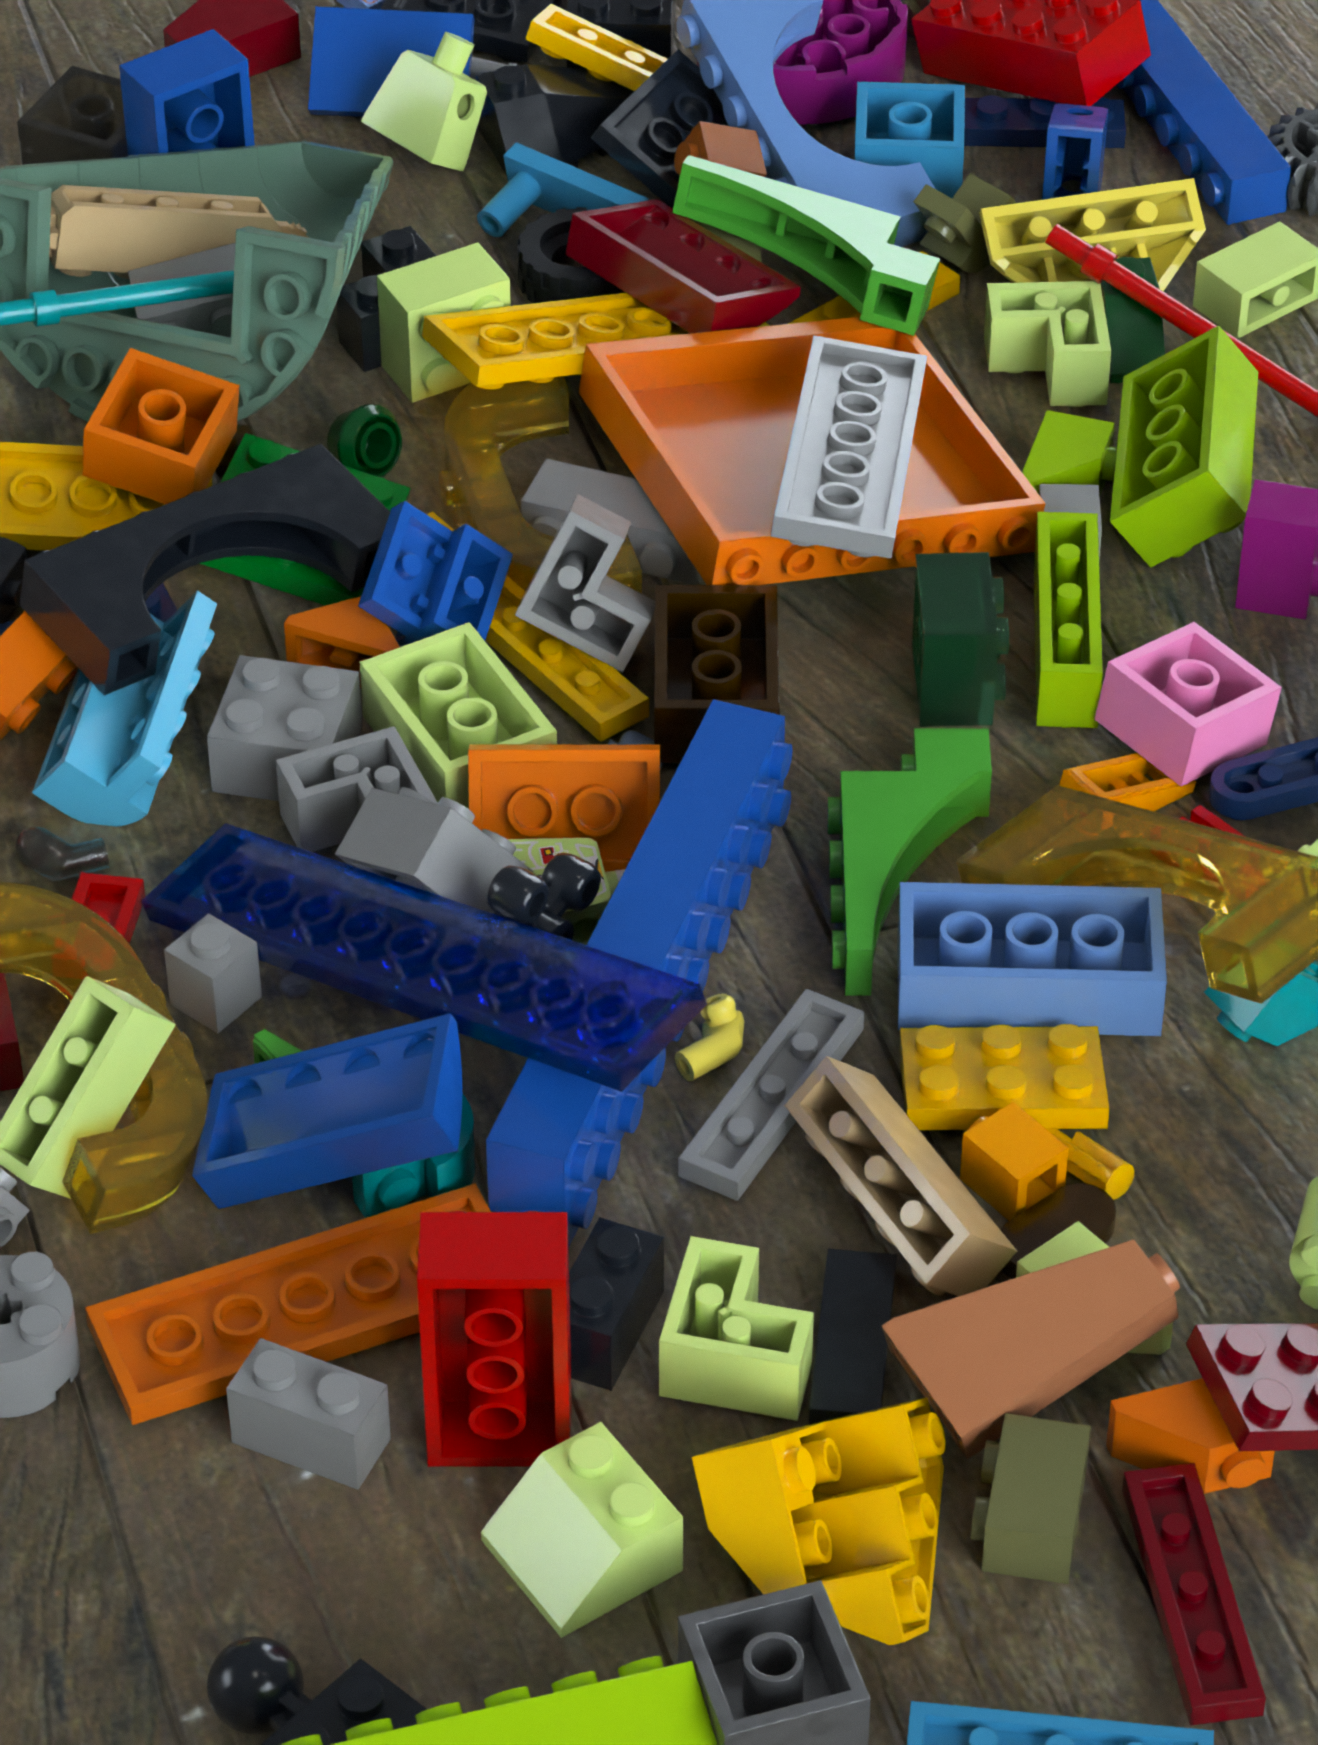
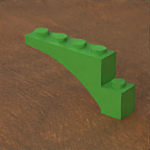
[672,155,940,336]
[827,728,992,996]

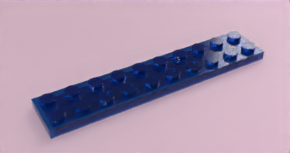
[141,823,707,1092]

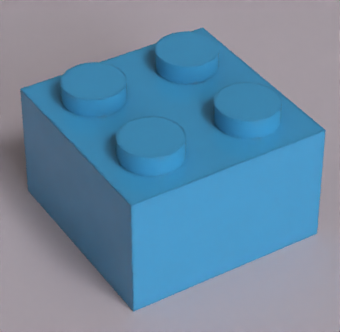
[854,82,965,198]

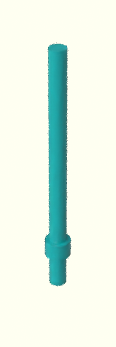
[0,270,234,327]

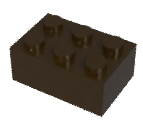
[654,585,780,763]

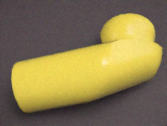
[675,994,745,1082]

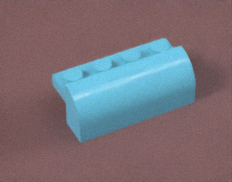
[32,590,217,827]

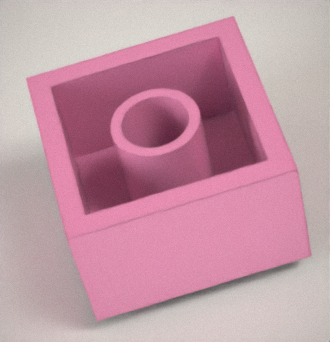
[1094,622,1282,787]

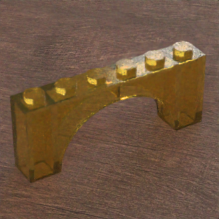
[956,785,1318,1004]

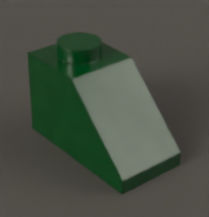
[1101,257,1165,383]

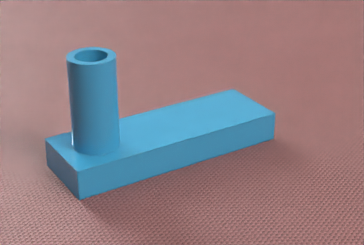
[477,142,649,237]

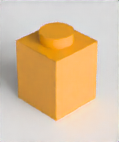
[960,1102,1069,1221]

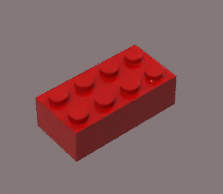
[911,0,1151,106]
[417,1211,572,1467]

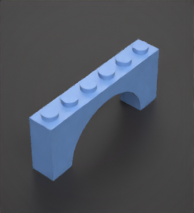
[676,0,935,247]

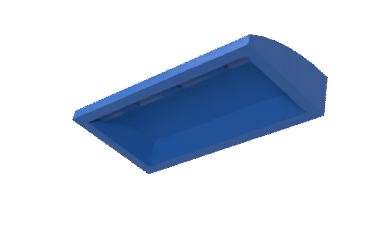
[192,1013,463,1209]

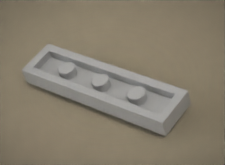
[678,989,864,1201]

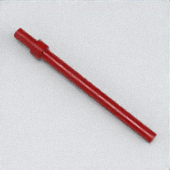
[1045,224,1318,418]

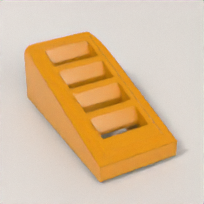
[1054,753,1196,840]

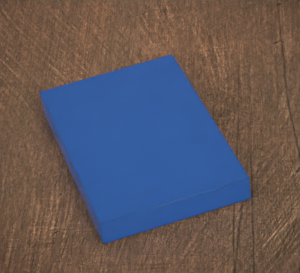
[308,6,475,117]

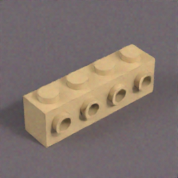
[784,1056,1017,1296]

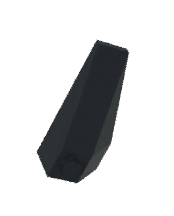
[476,64,634,176]

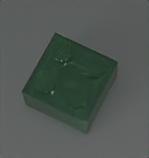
[911,552,1009,727]

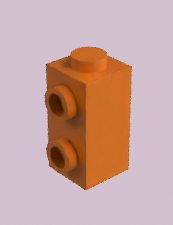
[0,611,79,741]

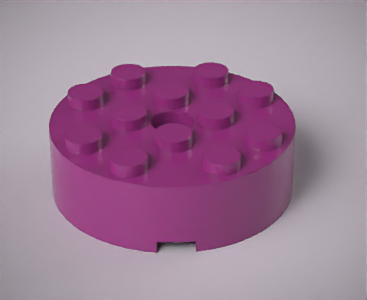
[697,0,908,124]

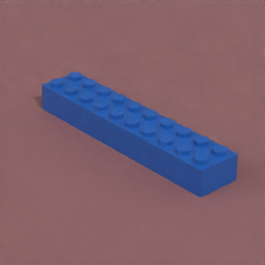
[486,699,793,1248]

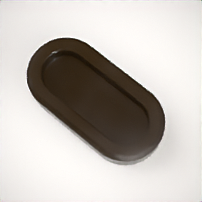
[1000,1183,1116,1279]

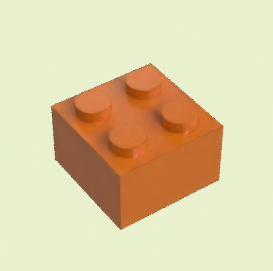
[82,348,240,504]

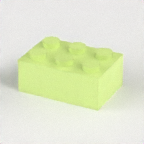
[360,622,557,809]

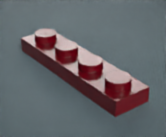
[1122,1463,1266,1726]

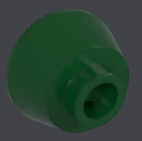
[327,404,402,478]

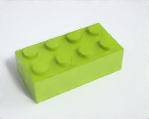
[1110,326,1258,568]

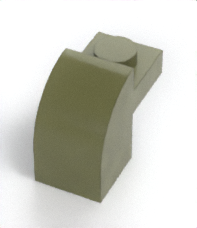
[913,173,1016,273]

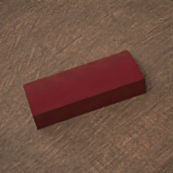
[566,199,801,333]

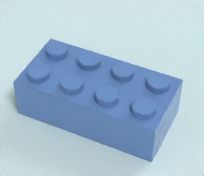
[897,882,1167,1036]

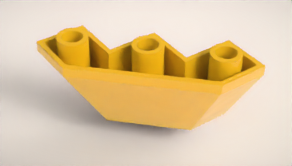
[692,1397,946,1645]

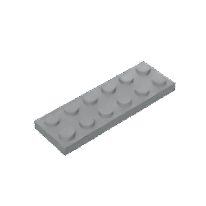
[771,335,927,559]

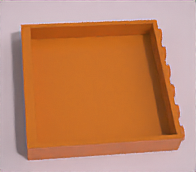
[579,317,1046,585]

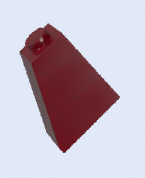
[163,0,301,77]

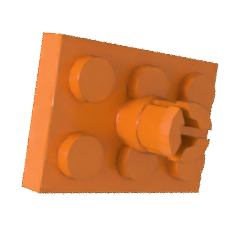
[468,744,660,872]

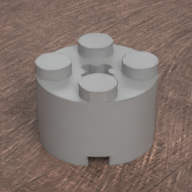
[0,1252,80,1418]

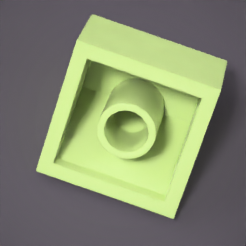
[481,1422,683,1638]

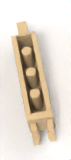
[49,185,309,279]

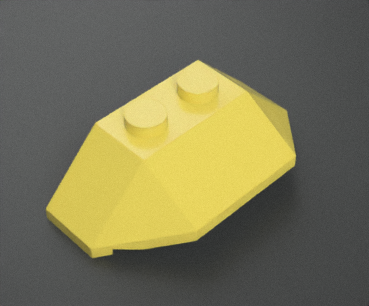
[979,178,1206,291]

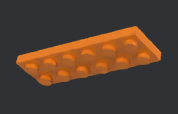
[85,1183,491,1426]

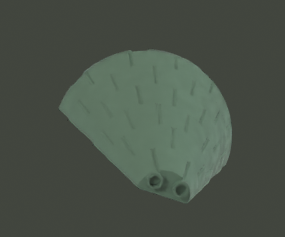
[0,141,394,423]

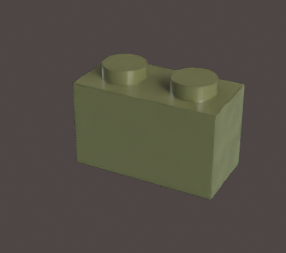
[971,1413,1091,1584]

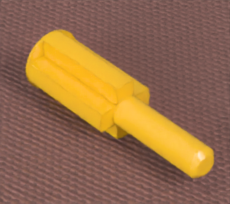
[1045,1128,1134,1200]

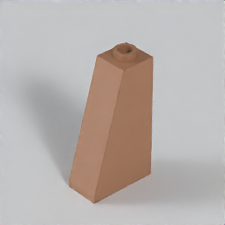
[881,1239,1180,1459]

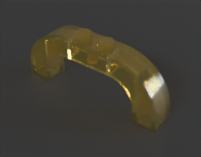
[439,376,642,594]
[0,882,207,1234]

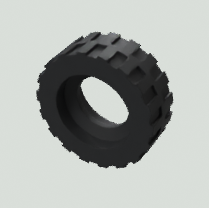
[517,207,626,303]

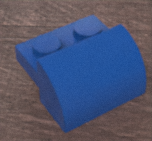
[358,501,513,647]

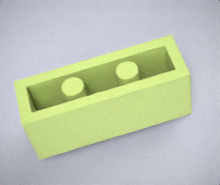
[0,976,176,1200]

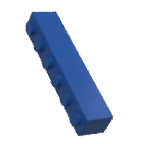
[1116,0,1291,225]

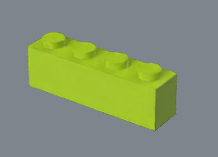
[1034,512,1103,728]

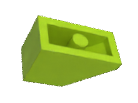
[1022,410,1117,497]

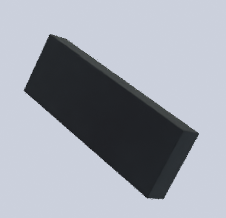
[809,1248,897,1425]

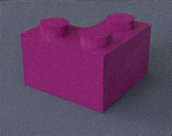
[1235,479,1318,620]

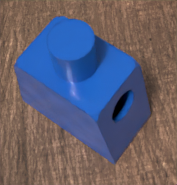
[1042,103,1108,200]

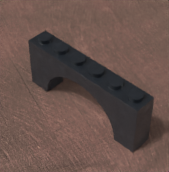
[20,444,390,696]

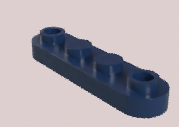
[1209,737,1318,820]

